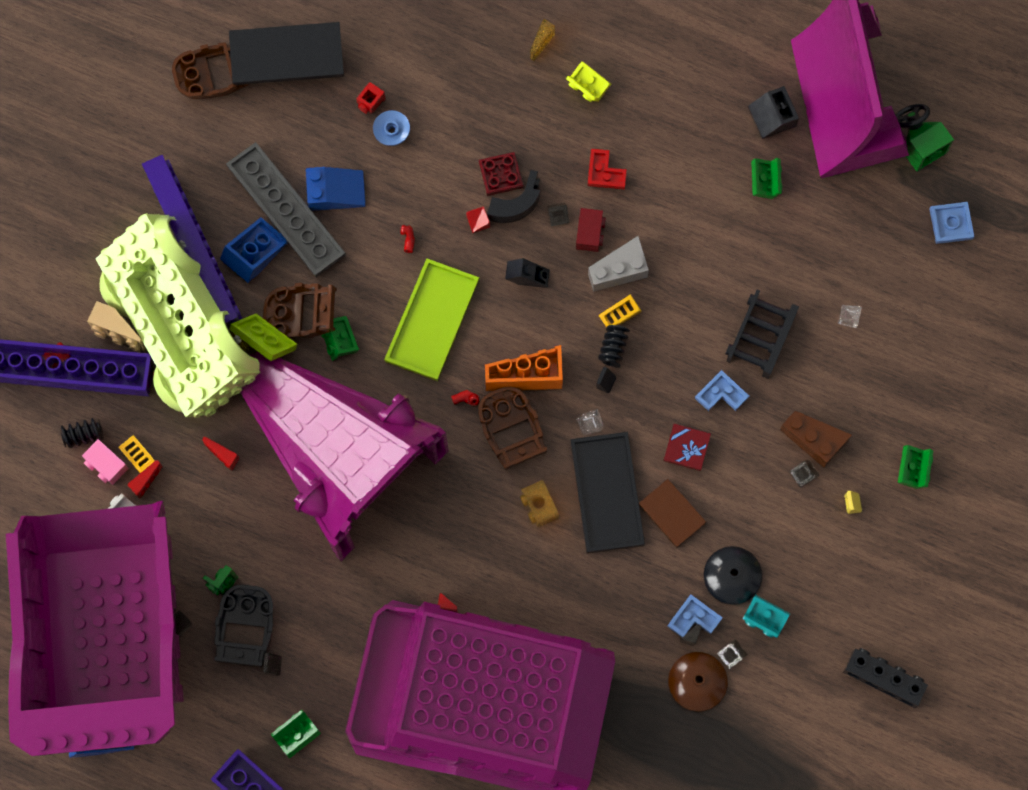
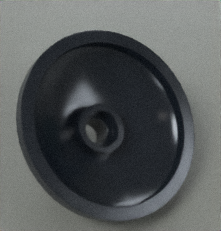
[703,546,762,605]

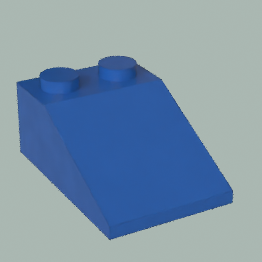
[306,167,366,211]
[220,217,288,283]

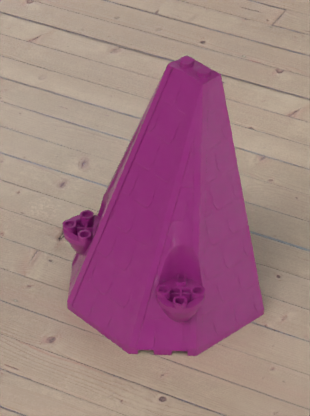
[240,351,449,562]

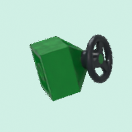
[896,104,954,172]

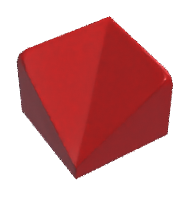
[466,206,490,233]

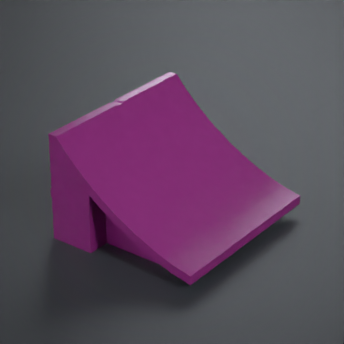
[791,0,909,179]

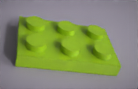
[229,313,298,361]

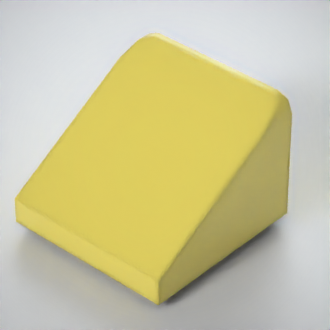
[844,491,862,514]

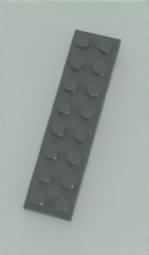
[226,142,346,277]

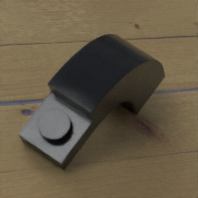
[487,170,540,223]

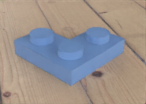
[695,370,749,411]
[667,594,723,638]

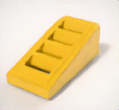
[599,294,642,327]
[118,435,155,473]

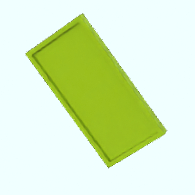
[384,258,479,381]

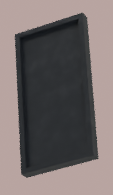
[229,22,344,85]
[570,432,645,553]

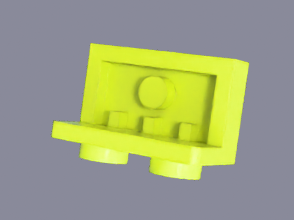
[566,61,611,102]

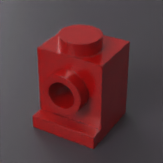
[356,82,386,114]

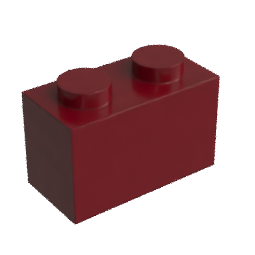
[576,208,606,252]

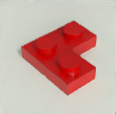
[588,149,627,189]

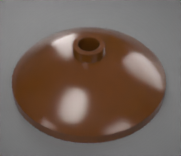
[668,652,728,712]

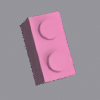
[82,439,129,485]

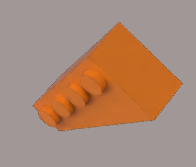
[485,345,563,391]

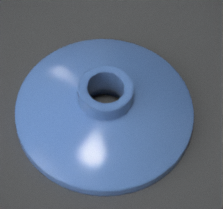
[373,110,410,146]

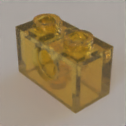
[520,480,559,527]

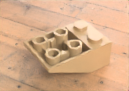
[87,301,147,352]

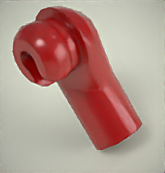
[400,225,415,253]
[451,390,480,406]

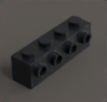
[843,648,928,708]

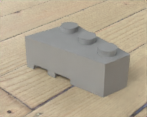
[588,236,649,292]

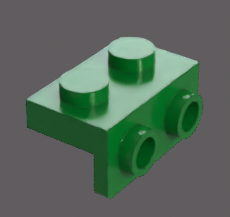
[751,158,783,199]
[898,445,933,489]
[271,710,321,759]

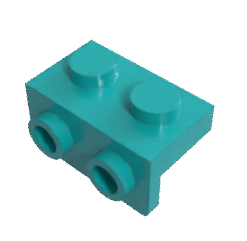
[743,594,790,638]

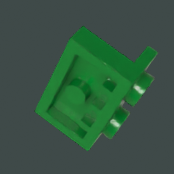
[321,316,359,361]
[203,565,239,596]

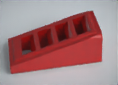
[202,437,239,471]
[128,460,163,499]

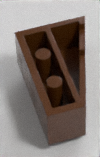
[780,411,852,468]

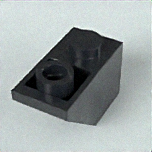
[505,258,550,288]

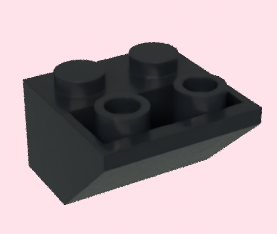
[748,86,799,139]

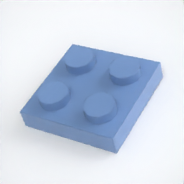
[929,202,974,244]

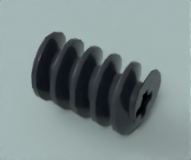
[598,325,630,368]
[61,418,104,448]

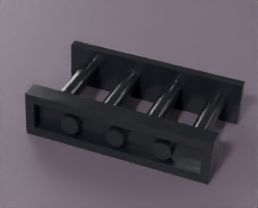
[725,289,799,379]

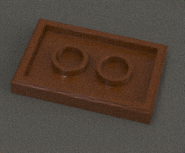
[639,479,706,548]

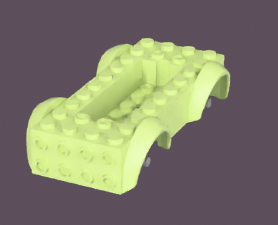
[96,213,260,418]

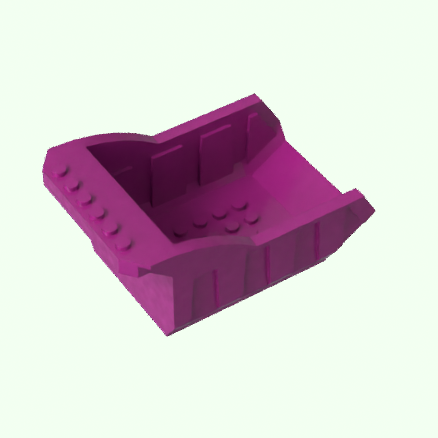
[6,501,184,756]
[345,600,615,790]

